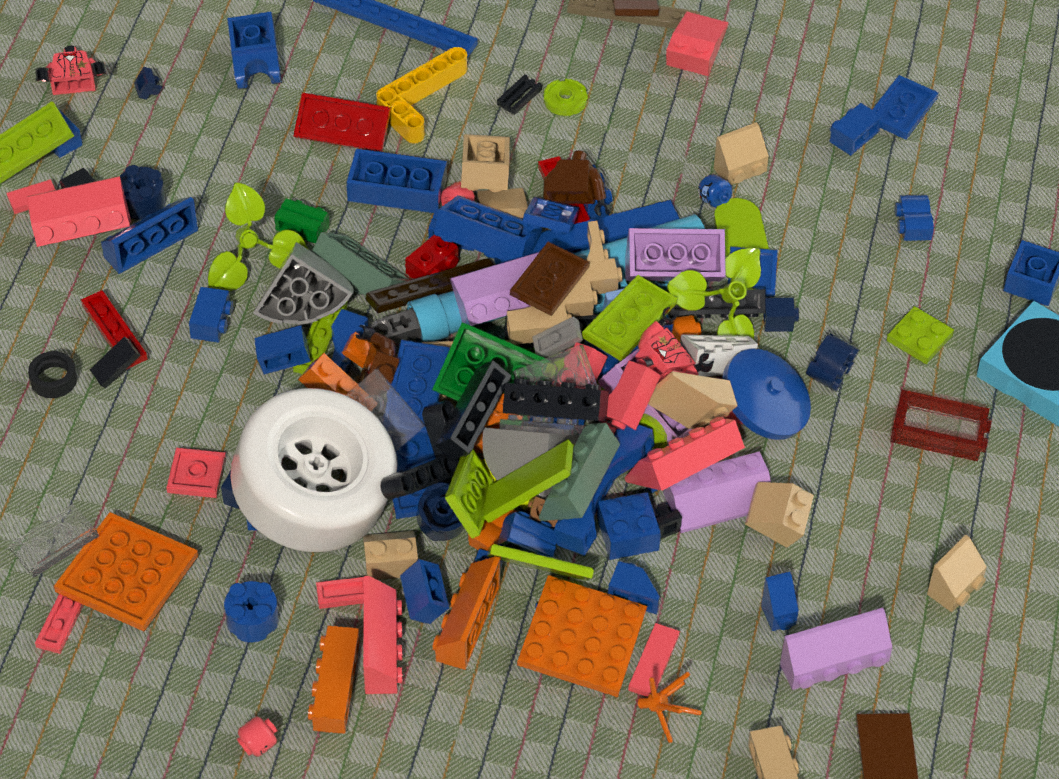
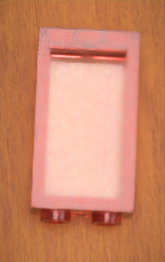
[890,389,992,462]

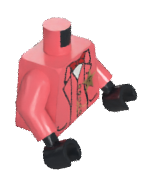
[35,45,107,95]
[635,307,714,383]

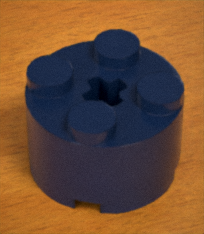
[120,165,166,220]
[806,333,860,392]
[416,483,464,541]

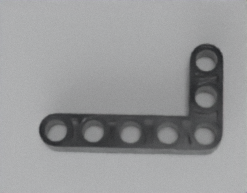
[380,400,461,500]

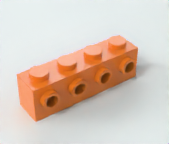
[308,625,360,734]

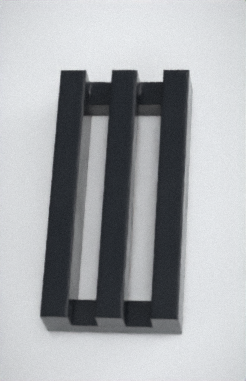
[497,74,542,115]

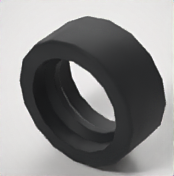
[28,351,77,398]

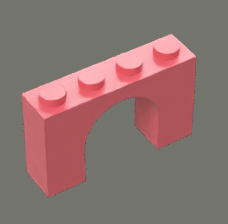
[555,342,661,430]

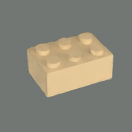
[461,134,510,192]

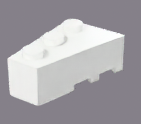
[680,335,758,377]

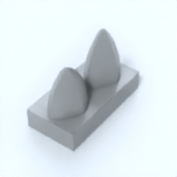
[532,317,583,359]

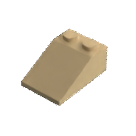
[477,188,528,219]
[648,371,737,429]

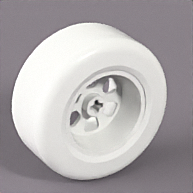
[231,388,397,552]

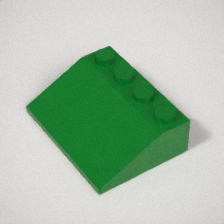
[432,322,553,430]

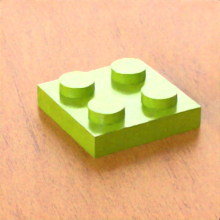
[886,306,954,365]

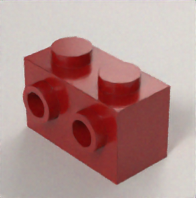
[405,235,459,279]

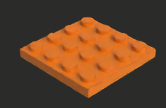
[54,512,198,632]
[517,575,647,697]

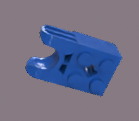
[227,12,282,89]

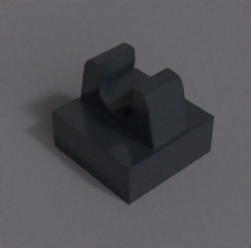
[655,505,682,539]

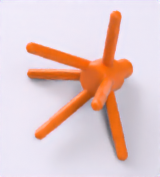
[638,672,702,743]

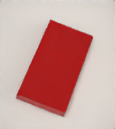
[293,93,391,152]

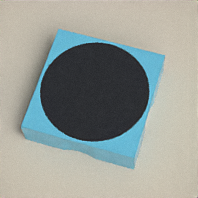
[976,301,1059,427]

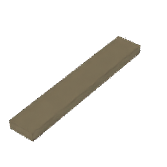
[567,0,700,29]

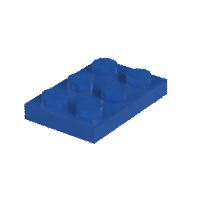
[872,75,939,140]
[522,197,579,235]

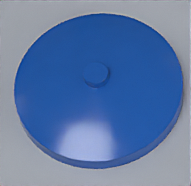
[722,349,811,440]

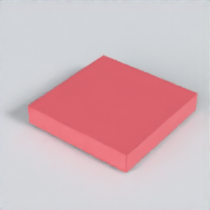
[166,447,226,498]

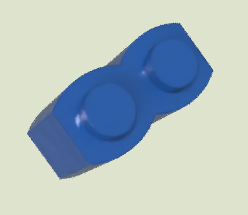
[894,195,934,241]

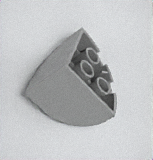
[253,242,354,325]
[482,428,580,499]

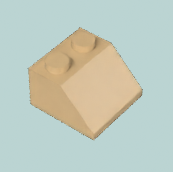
[714,122,769,185]
[745,482,814,547]
[363,531,418,580]
[927,535,987,612]

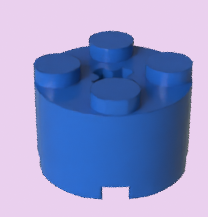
[224,581,279,642]

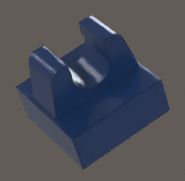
[134,67,162,100]

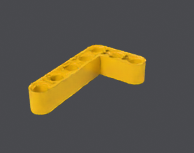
[376,47,467,143]

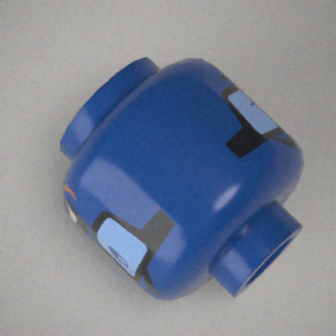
[698,174,732,208]

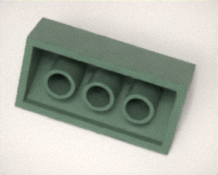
[311,232,412,296]
[539,423,620,521]

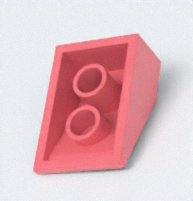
[666,12,729,76]

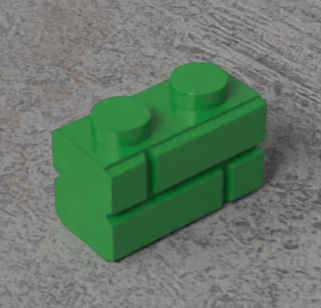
[274,198,330,244]

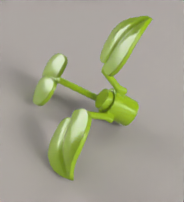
[208,182,309,291]
[667,248,761,340]

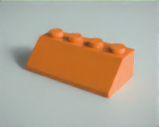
[432,556,500,670]

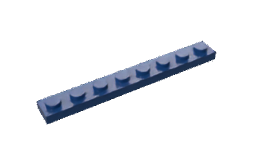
[313,0,477,58]

